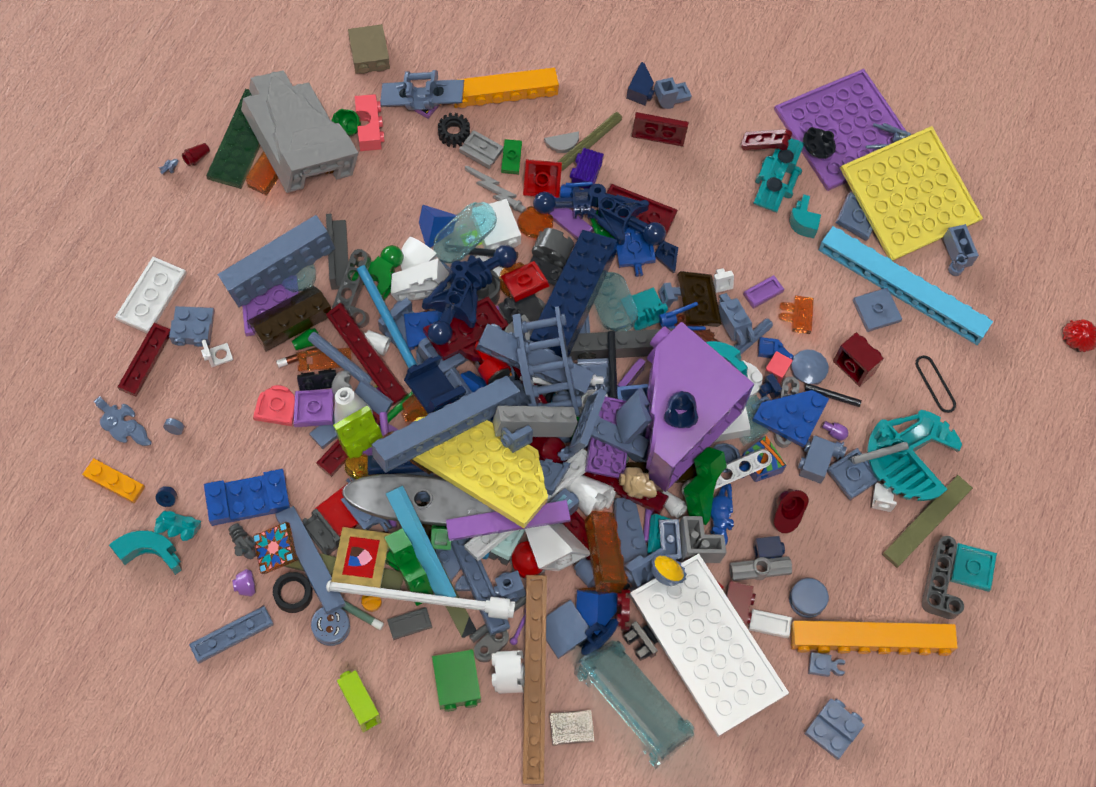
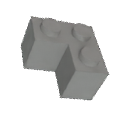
[679,516,726,563]

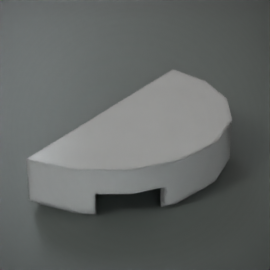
[544,131,579,153]

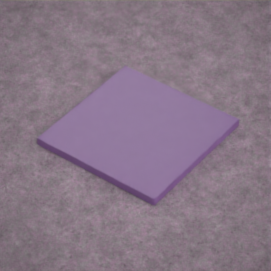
[774,69,906,191]

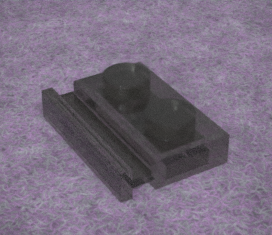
[549,710,594,746]

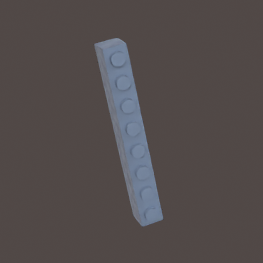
[372,376,520,473]

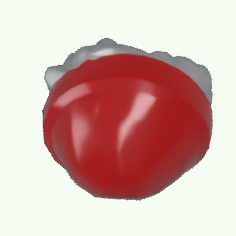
[510,541,545,580]

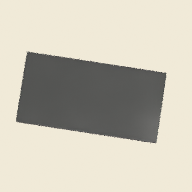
[387,607,432,640]

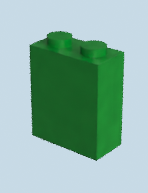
[432,650,481,712]

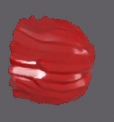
[1063,319,1096,352]

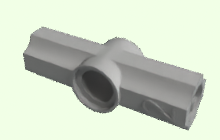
[729,556,792,581]

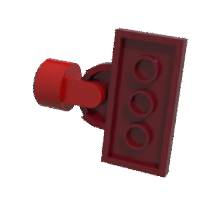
[423,296,511,385]

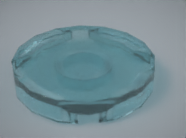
[281,264,316,292]

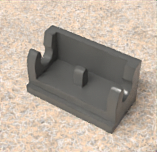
[302,509,340,555]

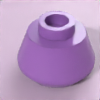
[232,569,256,597]

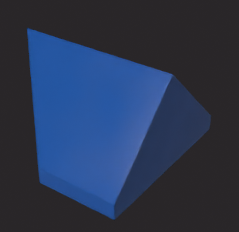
[419,205,458,248]
[576,590,618,635]

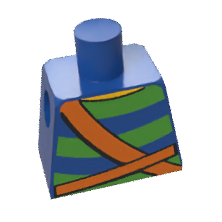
[739,435,787,482]

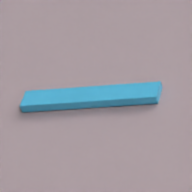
[386,486,456,597]

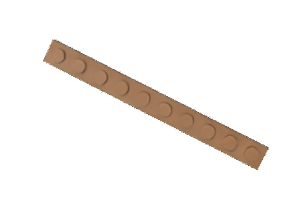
[523,575,547,785]

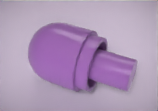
[822,421,849,441]

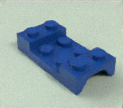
[204,469,290,526]

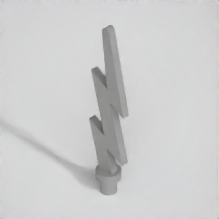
[465,166,527,214]

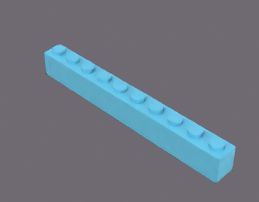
[818,226,993,345]

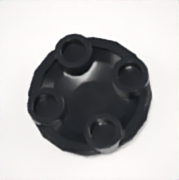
[803,127,836,159]

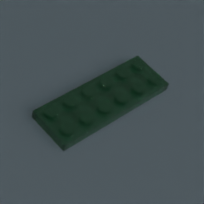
[206,88,261,189]

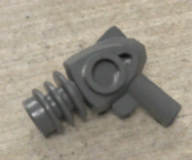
[228,523,257,559]

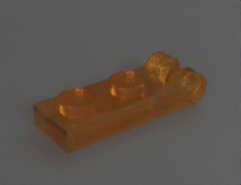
[296,348,352,372]

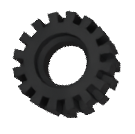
[438,113,470,148]

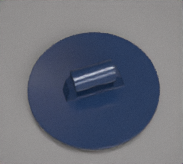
[581,619,619,656]

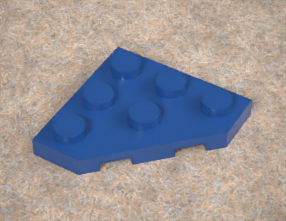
[752,390,829,448]

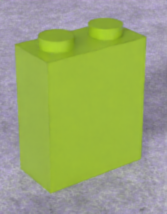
[337,670,382,733]

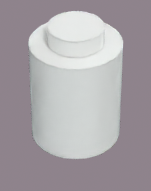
[364,330,391,356]

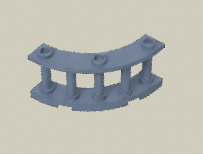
[512,306,582,416]

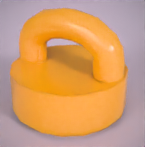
[361,595,382,612]

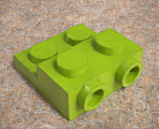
[333,406,383,459]

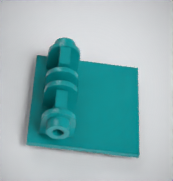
[620,287,668,330]

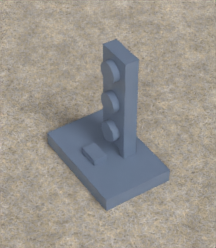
[568,389,649,459]

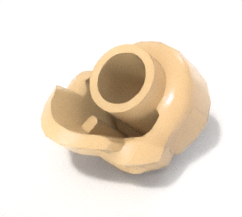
[619,467,657,499]

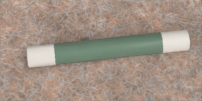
[342,600,384,630]

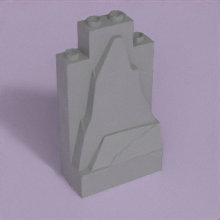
[241,70,358,193]

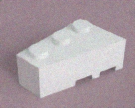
[391,258,451,302]

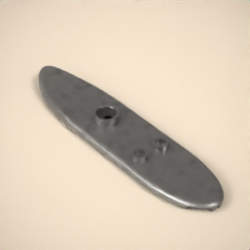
[342,474,496,526]

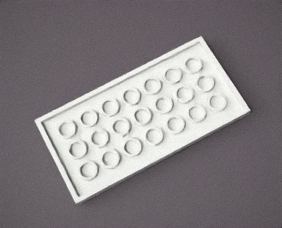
[629,554,789,737]

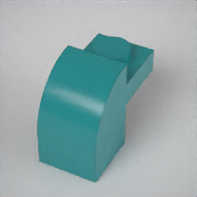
[789,194,821,239]

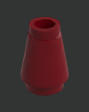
[182,143,210,166]

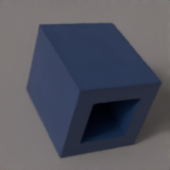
[753,536,785,559]

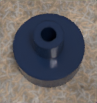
[155,486,177,507]

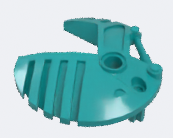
[867,410,962,501]

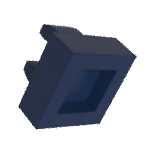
[758,373,782,399]

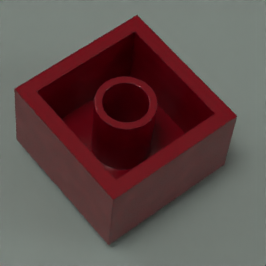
[833,332,884,387]

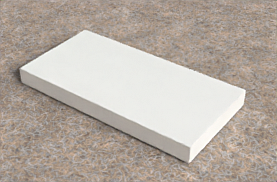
[115,257,187,333]

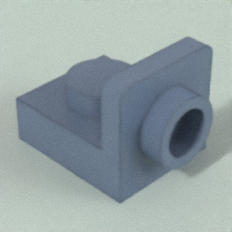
[500,425,533,453]

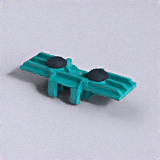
[753,138,804,213]

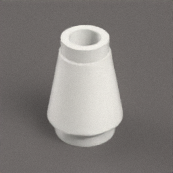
[662,491,687,518]

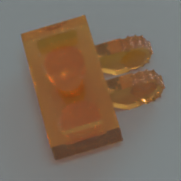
[779,295,814,334]

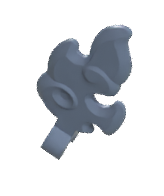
[94,396,152,446]

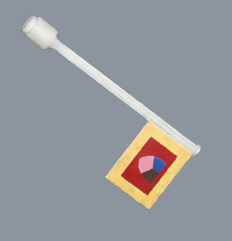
[326,527,515,620]

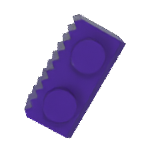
[570,148,604,189]

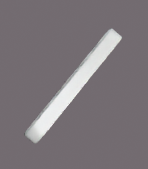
[682,449,772,497]

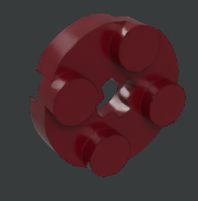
[617,589,630,631]

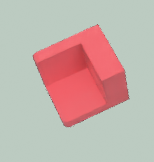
[766,351,793,384]

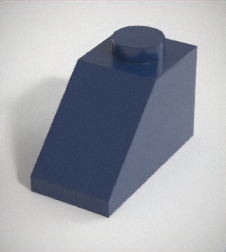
[626,62,655,106]

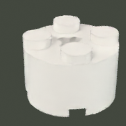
[492,650,525,694]

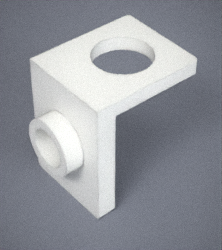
[201,340,233,368]
[872,483,897,512]

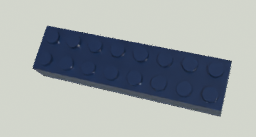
[530,230,617,357]

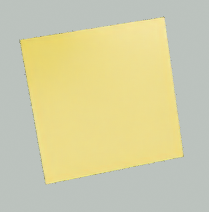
[840,126,983,261]

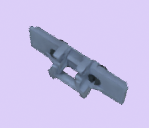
[380,70,464,110]

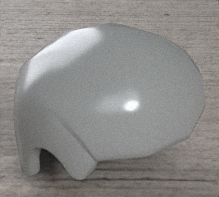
[332,370,352,396]

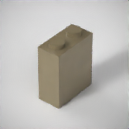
[348,24,390,74]

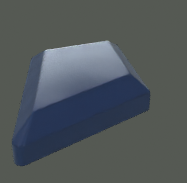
[655,241,679,273]

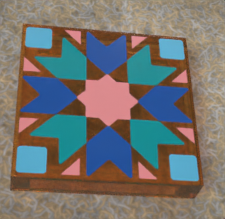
[253,522,298,574]

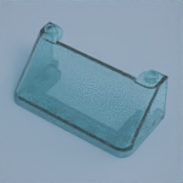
[574,640,695,769]

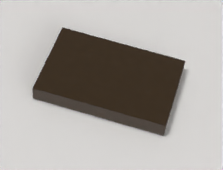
[677,271,722,327]

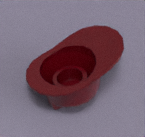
[774,489,809,533]

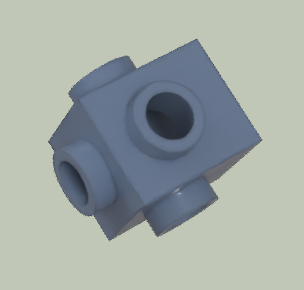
[494,570,526,602]

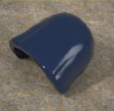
[664,391,698,428]

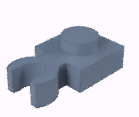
[808,652,845,677]

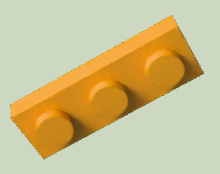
[82,458,145,504]

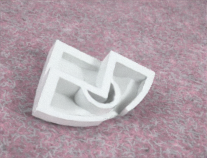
[401,237,437,270]

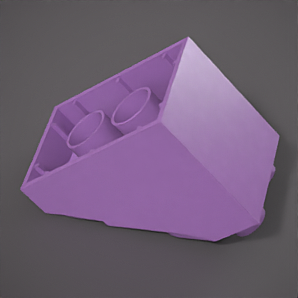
[645,322,754,492]

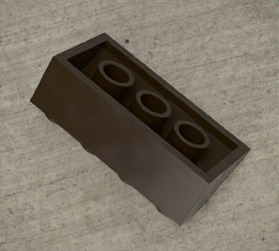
[247,285,331,352]

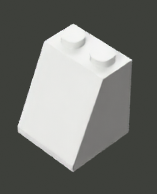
[525,523,591,571]

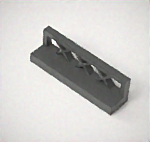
[326,213,349,290]

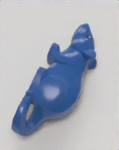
[710,483,734,545]

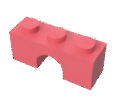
[355,94,384,151]

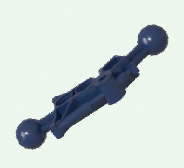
[533,184,666,245]
[422,245,517,345]

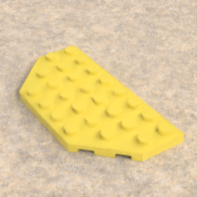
[413,417,548,528]

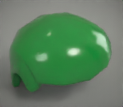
[331,109,361,136]

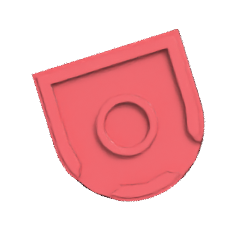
[253,385,295,426]

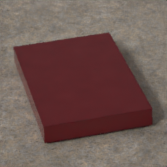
[631,112,689,147]

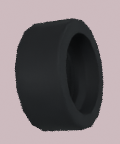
[273,572,313,613]

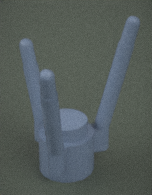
[866,123,911,149]

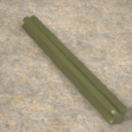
[557,112,622,171]

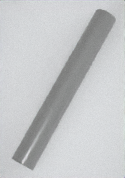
[851,442,909,464]

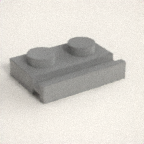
[459,130,503,169]

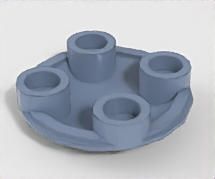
[792,349,829,385]

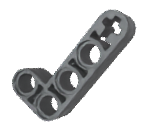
[332,249,371,328]
[922,536,964,619]

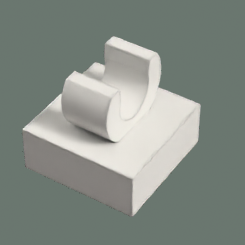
[714,268,734,293]

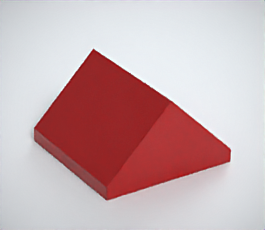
[523,159,562,198]

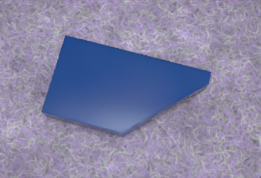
[758,337,793,360]

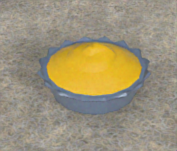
[651,553,687,586]

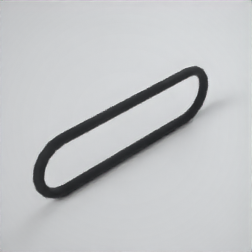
[915,355,956,413]

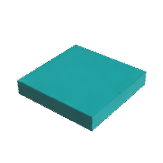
[950,543,997,592]

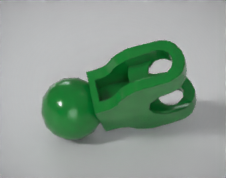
[352,245,404,301]

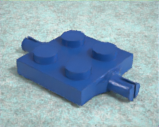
[616,227,656,277]

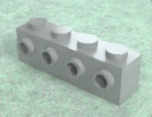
[492,405,578,437]

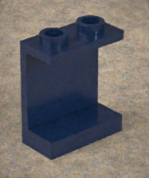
[404,355,466,414]

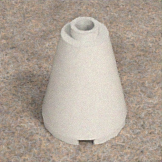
[334,387,373,424]
[566,475,616,521]

